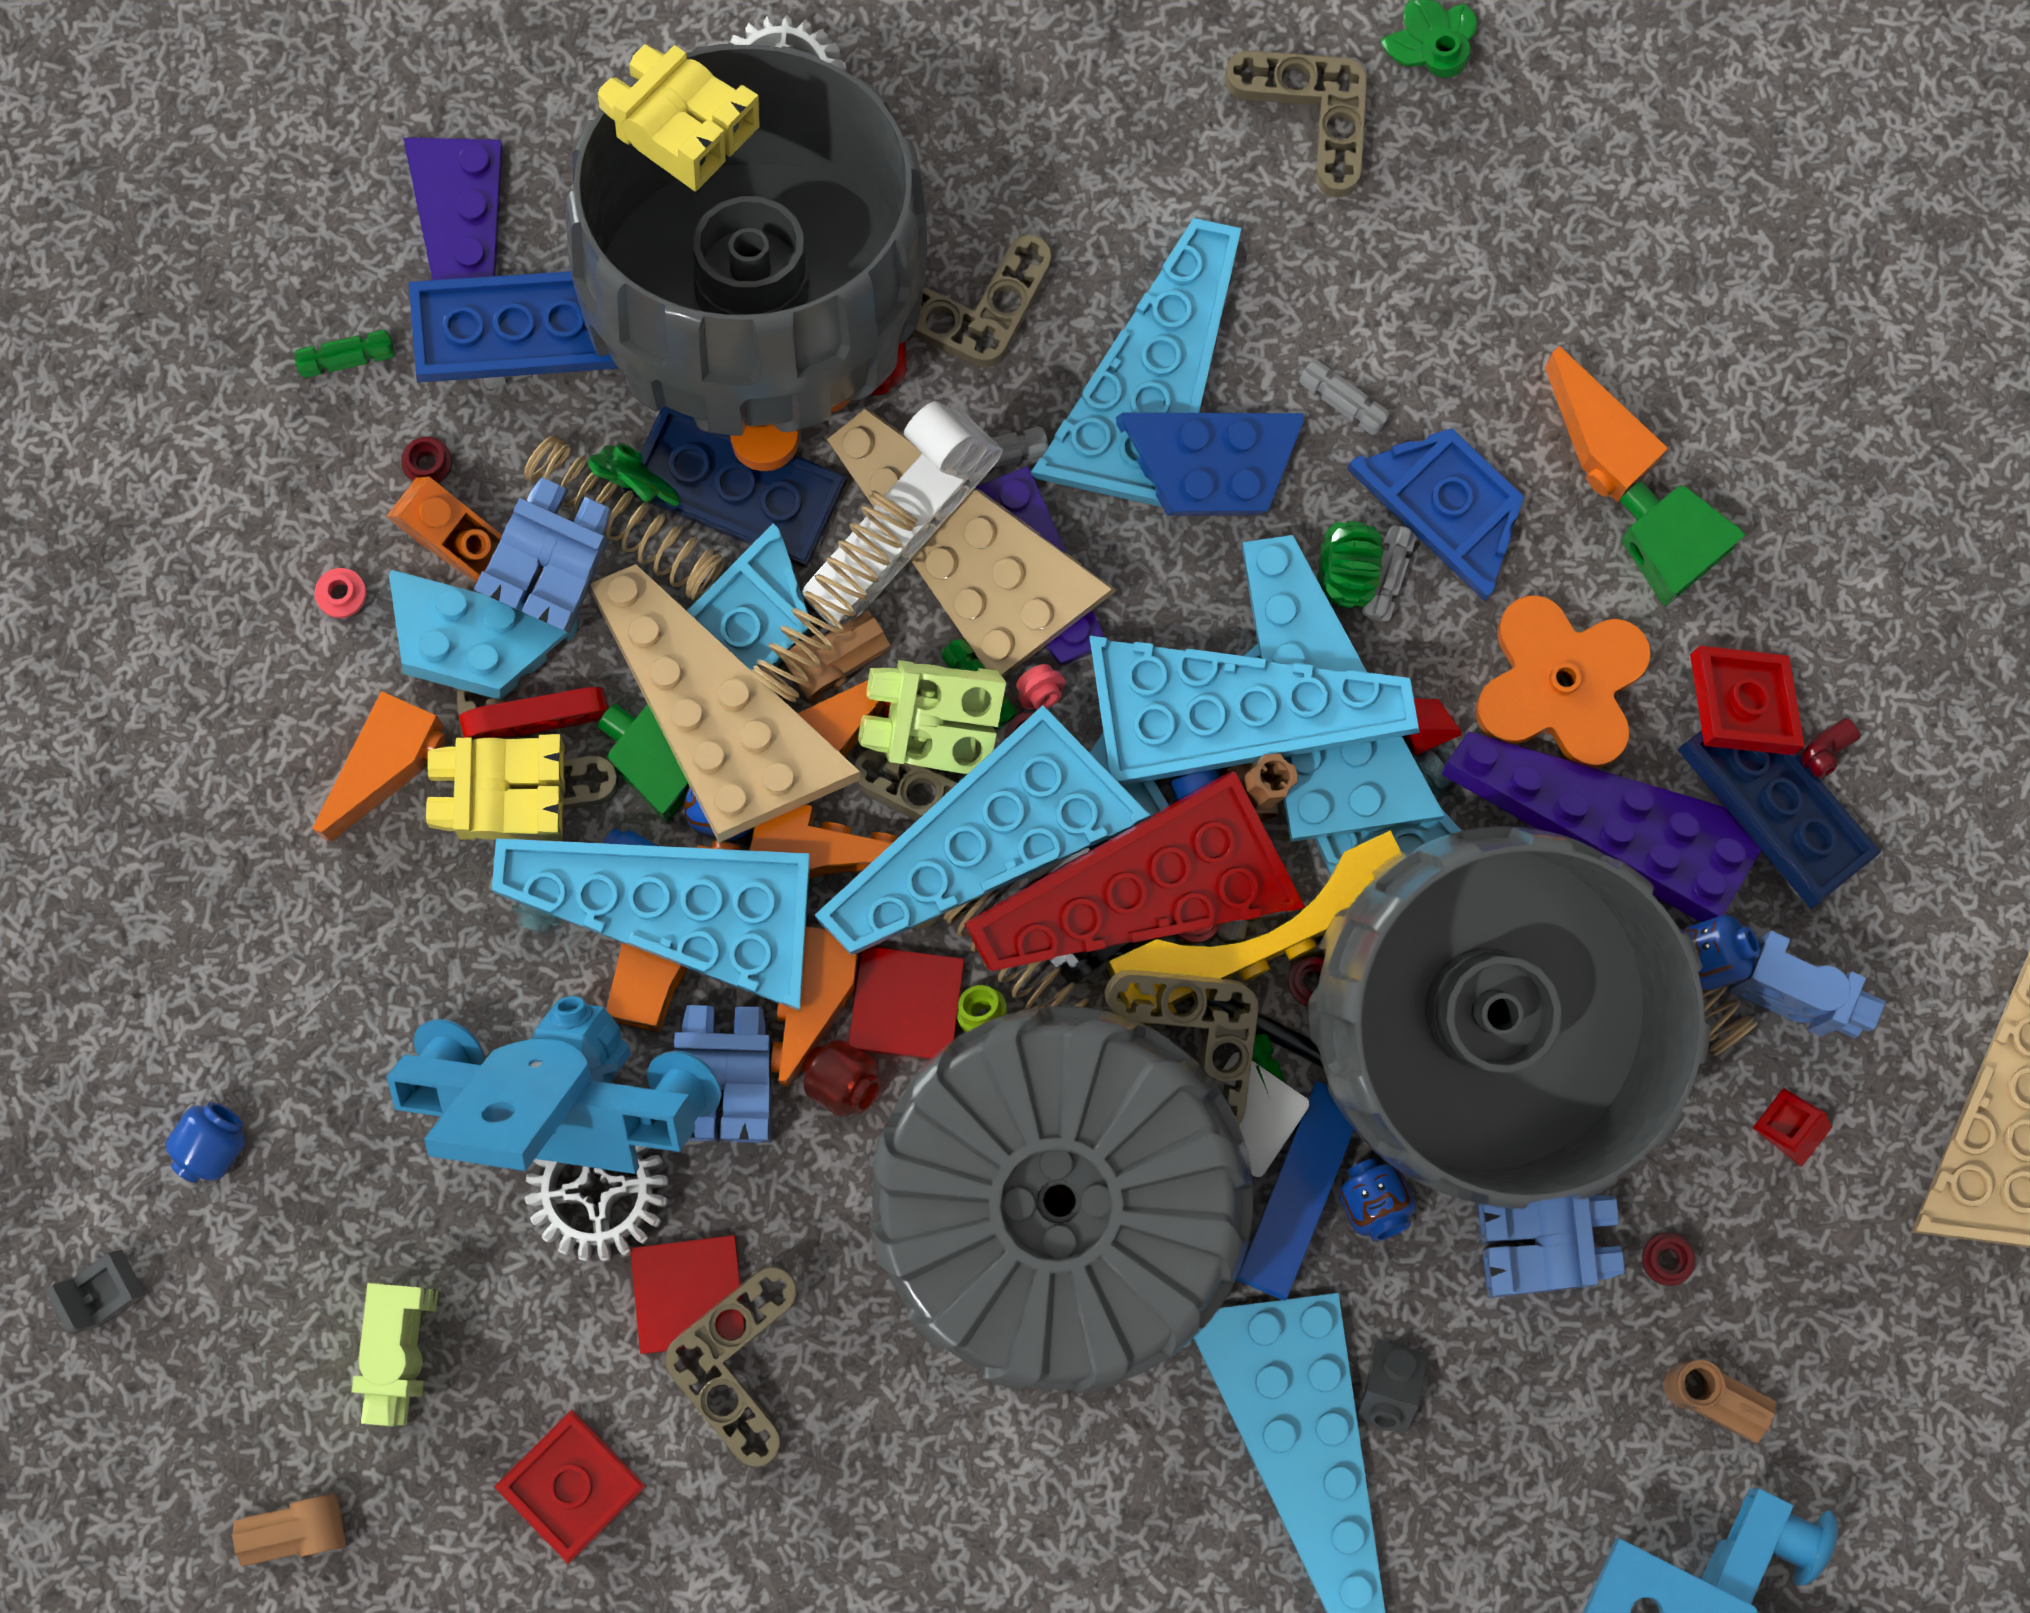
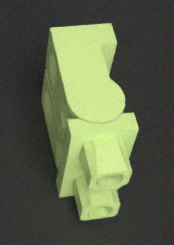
[858,660,1006,774]
[351,1283,438,1426]

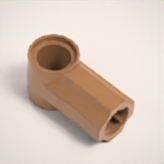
[782,610,891,703]
[1227,753,1297,820]
[1664,1360,1777,1444]
[232,1493,347,1567]

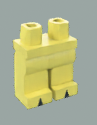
[598,44,759,192]
[426,734,565,842]

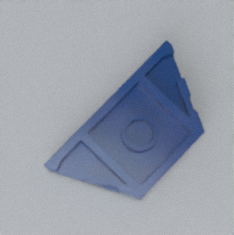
[1116,412,1304,516]
[1347,428,1524,601]

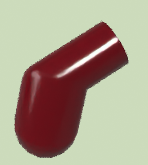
[1801,718,1860,778]

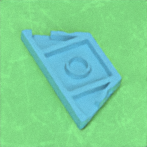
[687,524,813,670]
[389,570,578,700]

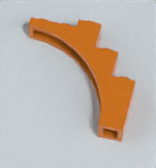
[606,804,899,1032]

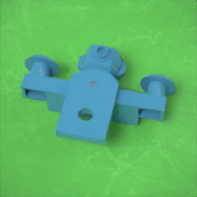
[386,996,721,1174]
[1582,1488,1838,1613]

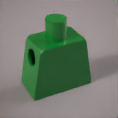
[1619,480,1745,607]
[598,703,690,824]

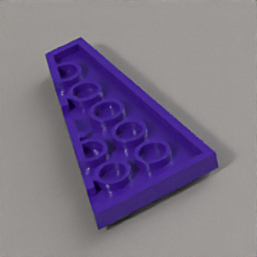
[1441,731,1761,922]

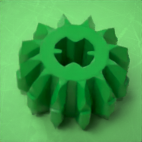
[1317,521,1384,608]

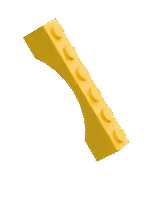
[1107,830,1401,1026]

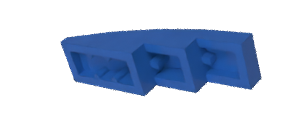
[1236,1081,1354,1301]

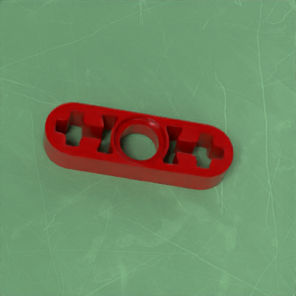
[459,687,608,740]

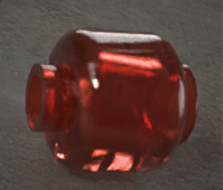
[802,1039,882,1117]

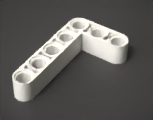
[801,402,1003,628]

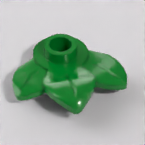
[1381,0,1477,78]
[588,443,680,507]

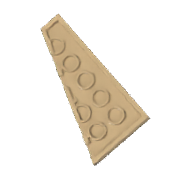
[827,409,1117,678]
[589,564,860,842]
[1910,950,2030,1248]

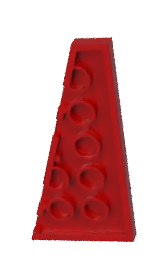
[964,772,1305,971]

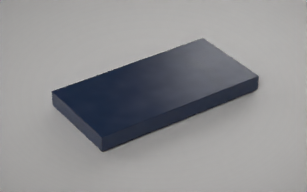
[623,406,847,568]
[1678,730,1881,909]

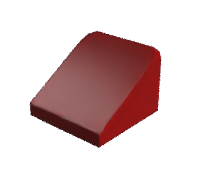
[1403,698,1461,755]
[1752,1088,1832,1167]

